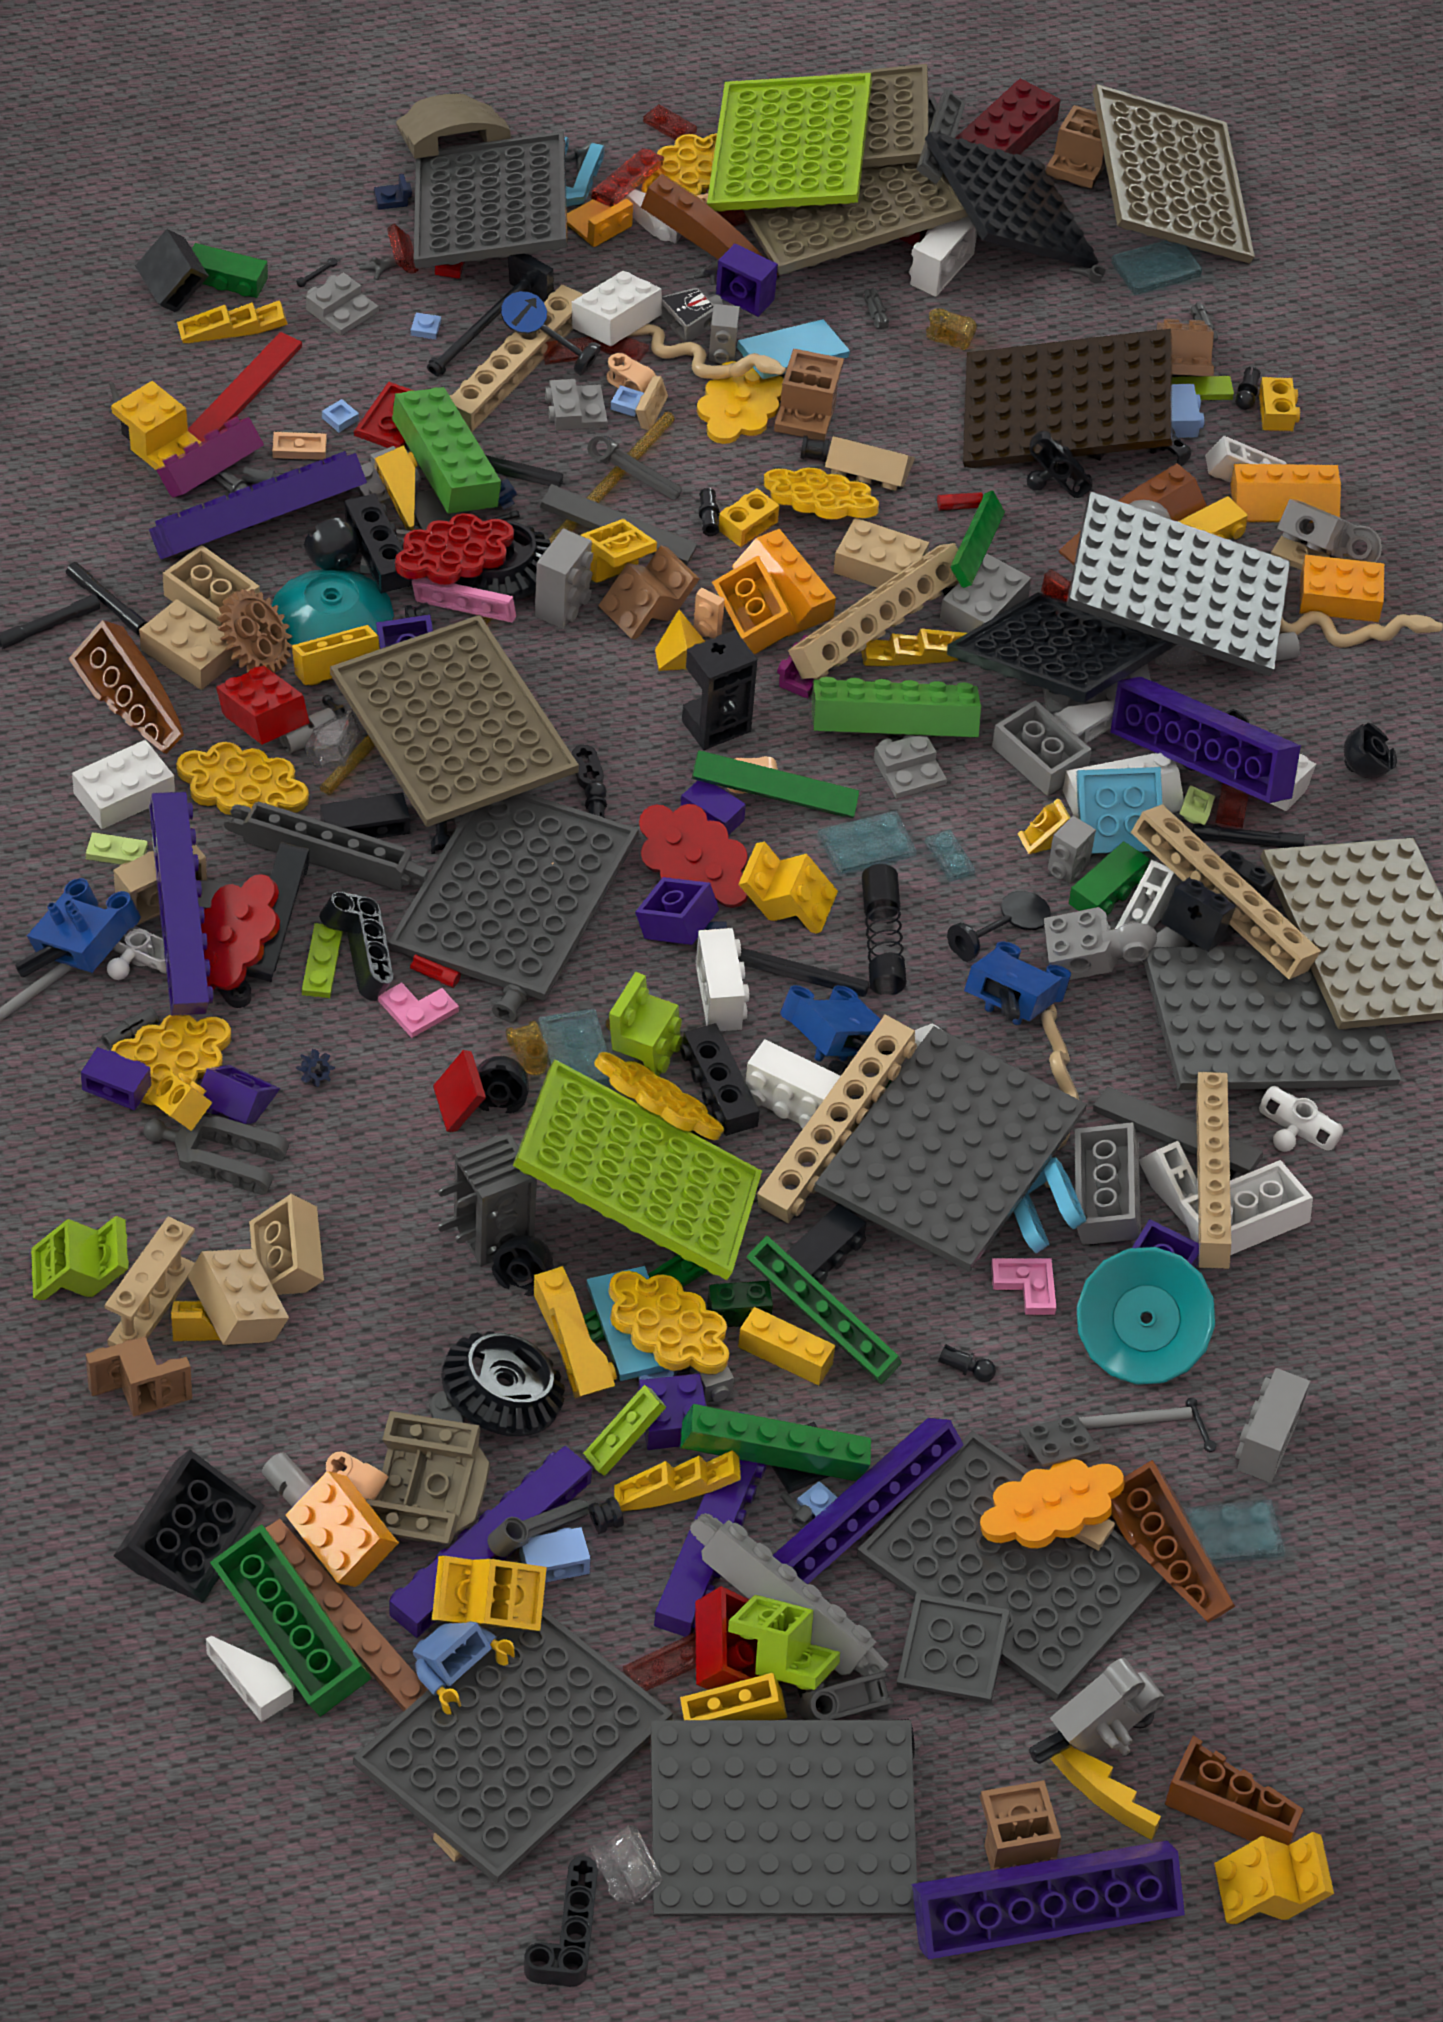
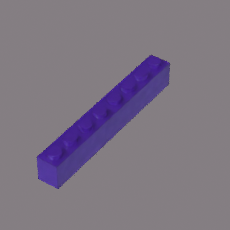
[149,792,213,1016]
[654,1412,767,1638]
[772,1418,964,1584]
[389,1446,592,1638]

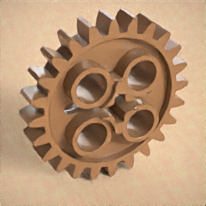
[217,589,292,673]

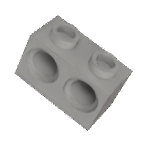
[709,304,740,364]
[1048,816,1096,883]

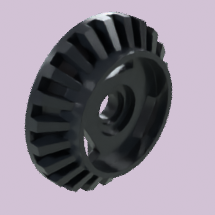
[454,520,551,600]
[441,1331,565,1437]

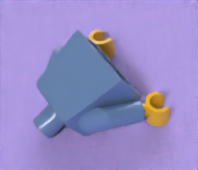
[413,1621,515,1715]

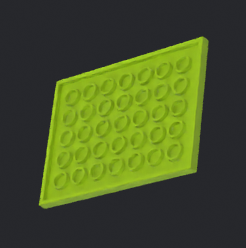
[707,73,872,212]
[513,1059,762,1280]

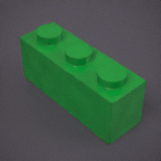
[192,243,268,298]
[1068,841,1150,916]

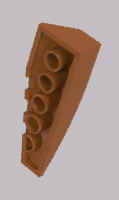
[641,174,778,276]
[1059,463,1207,565]
[68,620,184,754]
[1111,1460,1235,1623]

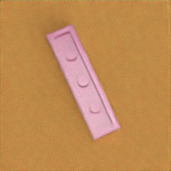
[412,577,516,623]

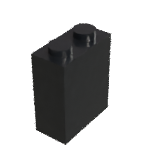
[135,229,209,312]

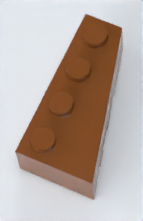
[1165,1735,1304,1845]

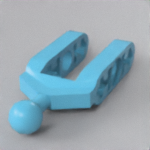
[565,137,605,206]
[1013,1157,1086,1254]

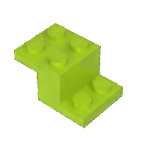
[609,972,683,1076]
[31,1216,129,1300]
[728,1595,840,1690]

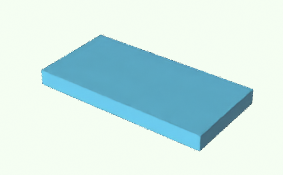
[736,319,850,379]
[587,1266,668,1381]

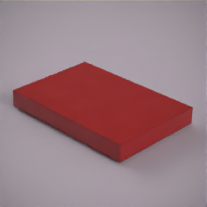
[354,382,414,448]

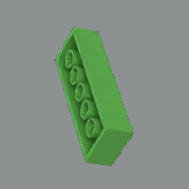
[392,387,501,514]
[812,677,981,737]

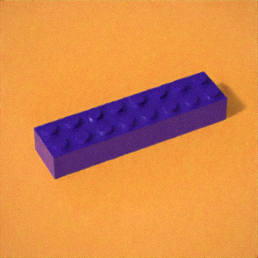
[149,451,367,559]
[1110,676,1301,803]
[912,1840,1185,1960]

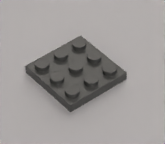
[897,1593,1010,1704]

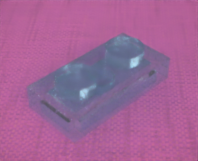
[925,829,975,882]

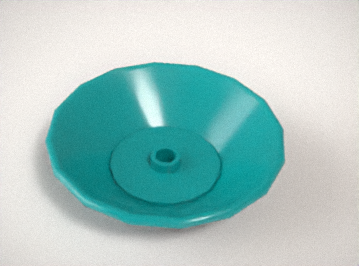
[272,569,394,649]
[1077,1247,1215,1385]

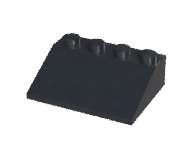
[114,1450,265,1603]

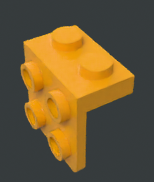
[567,197,633,247]

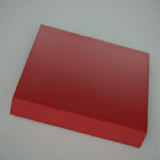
[433,1050,486,1132]

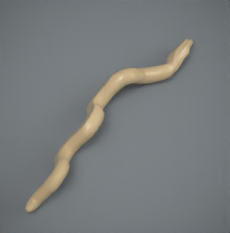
[628,324,786,379]
[1279,611,1443,648]
[1041,1004,1079,1188]

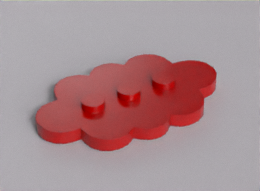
[395,513,514,585]
[639,804,749,908]
[201,874,280,991]

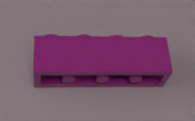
[156,416,264,497]

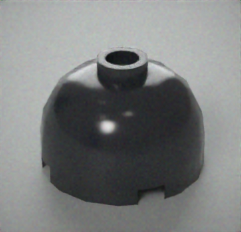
[304,518,360,570]
[1343,723,1397,779]
[477,1056,529,1114]
[492,1235,554,1296]

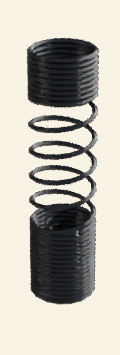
[862,864,907,995]

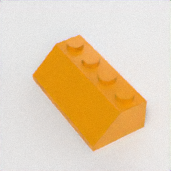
[1230,464,1341,523]
[732,529,836,637]

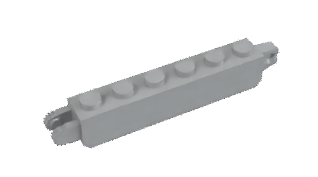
[690,1513,889,1676]

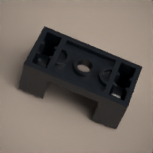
[682,630,758,751]
[1161,850,1276,952]

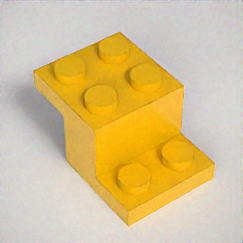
[111,381,201,470]
[581,519,657,583]
[738,841,838,934]
[432,1556,547,1631]
[1214,1832,1334,1924]

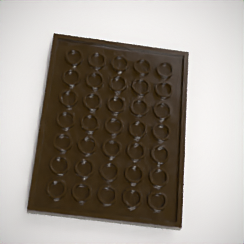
[963,328,1172,468]

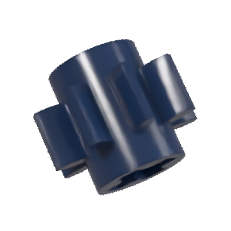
[494,476,518,510]
[296,1049,335,1087]

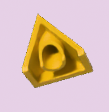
[655,609,706,671]
[1017,798,1070,854]
[171,1301,220,1341]

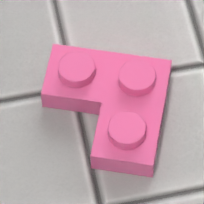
[378,982,459,1038]
[991,1258,1056,1315]

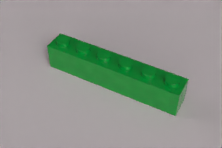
[746,1235,902,1385]
[681,1404,871,1481]

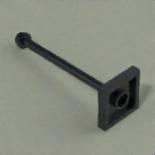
[427,253,555,377]

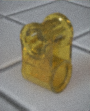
[926,308,977,350]
[506,1020,548,1076]

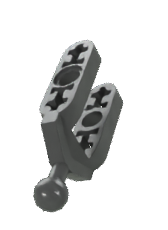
[143,1116,289,1195]

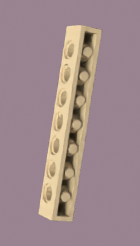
[449,285,583,432]
[788,543,959,679]
[1131,804,1321,979]
[757,1015,917,1223]
[1196,1072,1231,1269]

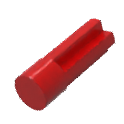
[937,492,983,511]
[410,954,461,988]

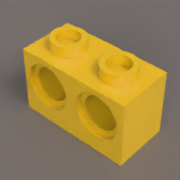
[1259,377,1300,431]
[719,488,780,548]
[147,1070,212,1131]

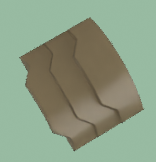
[396,94,511,159]
[366,1411,491,1545]

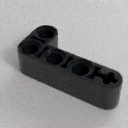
[319,892,393,1001]
[524,1856,598,1987]

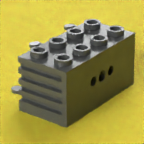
[438,1132,537,1267]

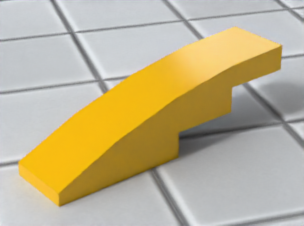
[177,300,288,343]
[861,628,967,666]
[614,1450,741,1511]
[1050,1746,1161,1840]

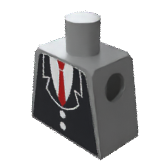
[660,288,723,342]

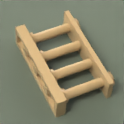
[105,1216,195,1346]

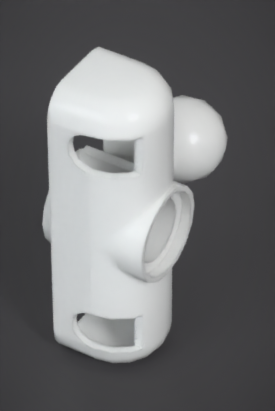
[107,926,166,980]
[1259,1086,1343,1152]

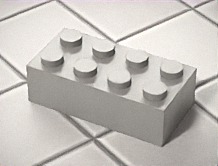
[1075,1122,1141,1245]

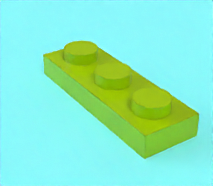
[302,923,343,998]
[583,1385,666,1476]

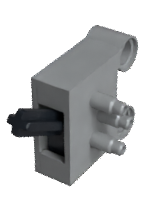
[1029,1658,1165,1764]

